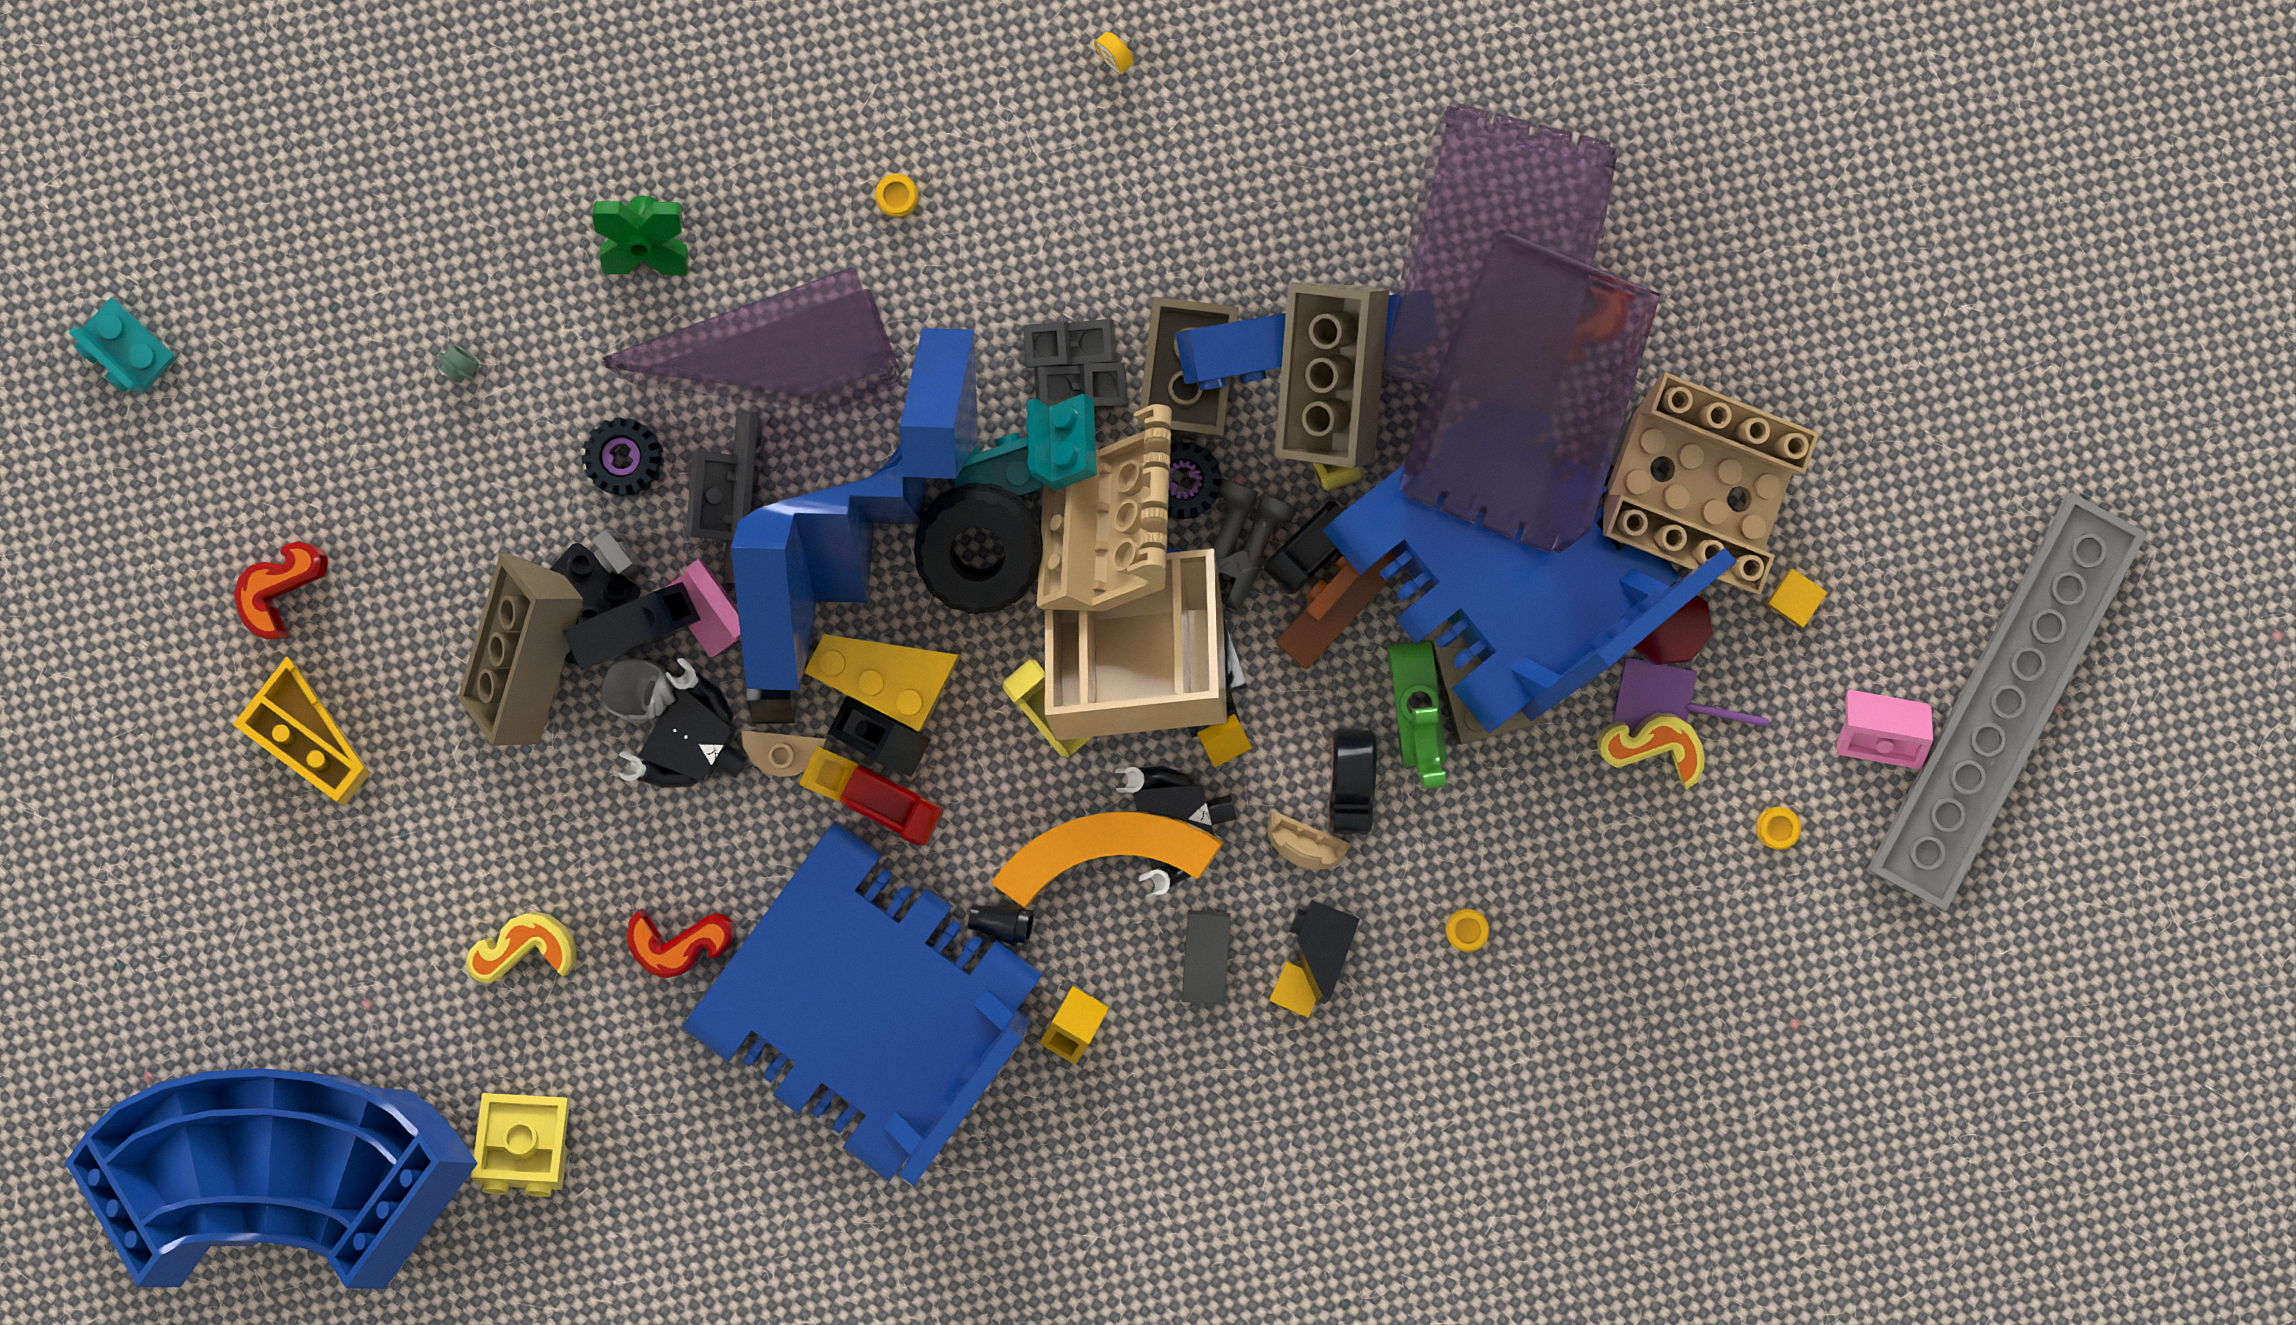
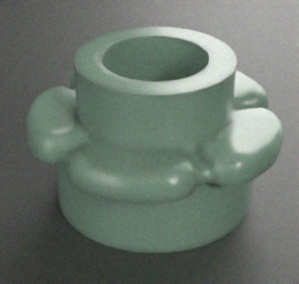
[439,345,480,383]

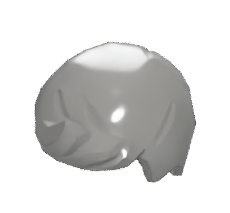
[600,659,676,724]

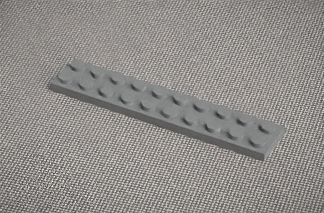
[1867,493,2147,911]

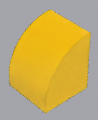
[1039,986,1109,1065]

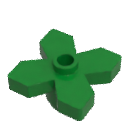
[592,196,689,275]

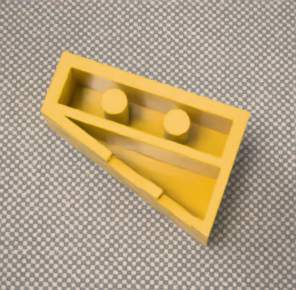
[804,634,961,732]
[232,656,371,807]

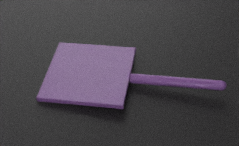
[1612,657,1770,732]

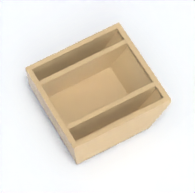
[1045,548,1227,741]

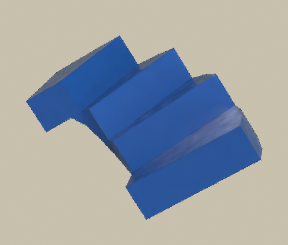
[731,328,977,691]
[65,1068,478,1289]

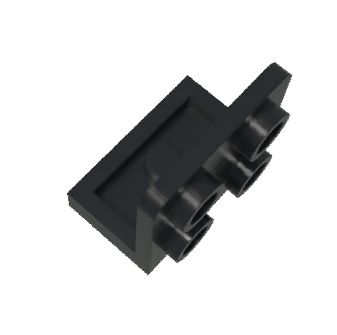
[549,543,641,670]

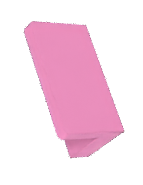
[665,559,741,658]
[1836,690,1933,770]

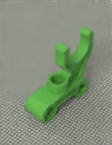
[1387,640,1446,789]

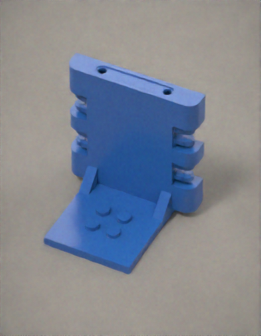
[1323,377,1737,734]
[682,820,1043,1186]

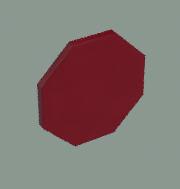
[1633,582,1713,665]

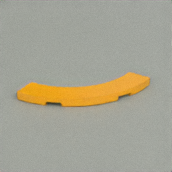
[991,811,1224,908]

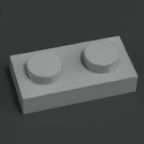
[592,529,646,577]

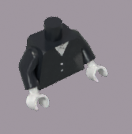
[613,658,749,788]
[1115,765,1237,898]

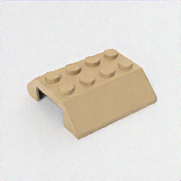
[1037,404,1172,611]

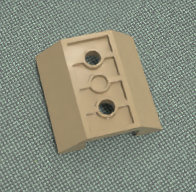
[1603,372,1820,596]

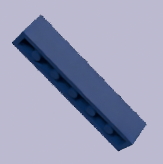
[1176,288,1439,390]

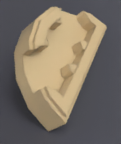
[741,730,827,777]
[1267,811,1351,870]

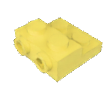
[471,1093,570,1197]

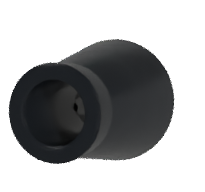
[968,904,1034,947]

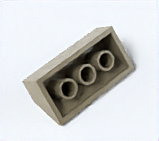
[1274,282,1390,468]
[458,553,583,746]

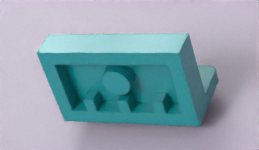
[69,297,178,394]
[1026,393,1097,491]
[953,433,1043,497]

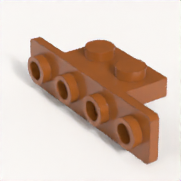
[1276,551,1396,669]

